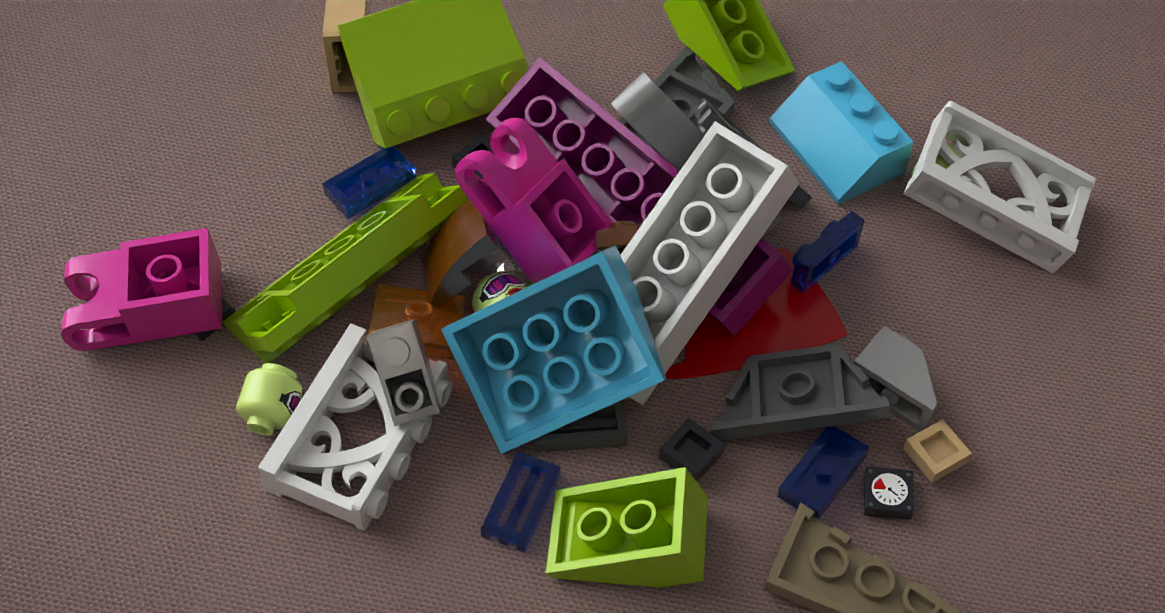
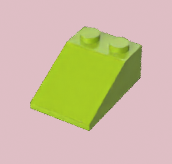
[662,0,796,91]
[546,467,708,588]

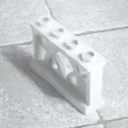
[903,101,1096,274]
[258,323,453,531]

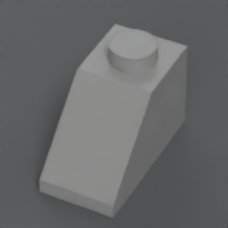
[853,326,937,431]

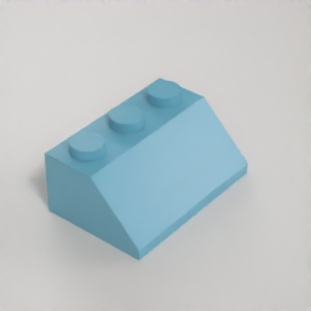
[769,61,913,205]

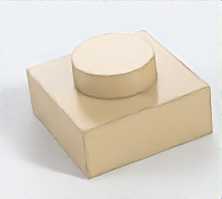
[903,419,972,483]

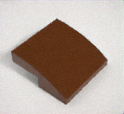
[423,199,497,309]

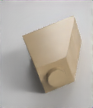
[323,0,368,93]

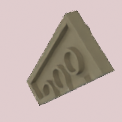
[764,502,963,613]

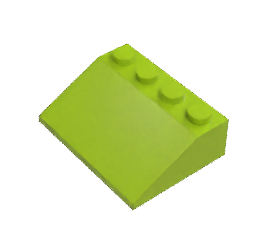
[336,0,529,149]

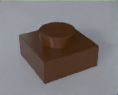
[596,221,640,255]

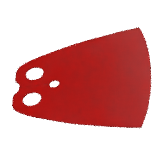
[665,248,848,379]

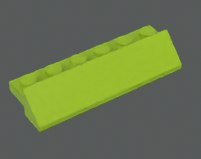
[222,173,469,364]

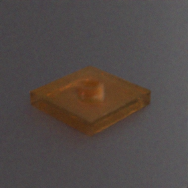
[367,284,465,360]

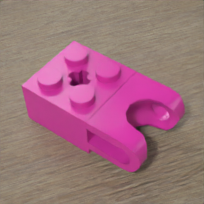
[454,118,612,284]
[61,228,223,351]

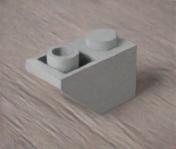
[366,318,440,426]

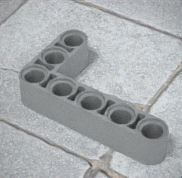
[611,72,784,239]

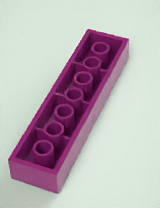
[486,57,793,336]

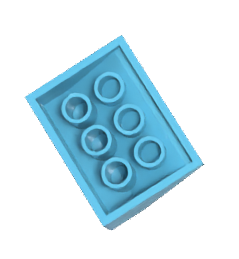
[441,245,666,454]

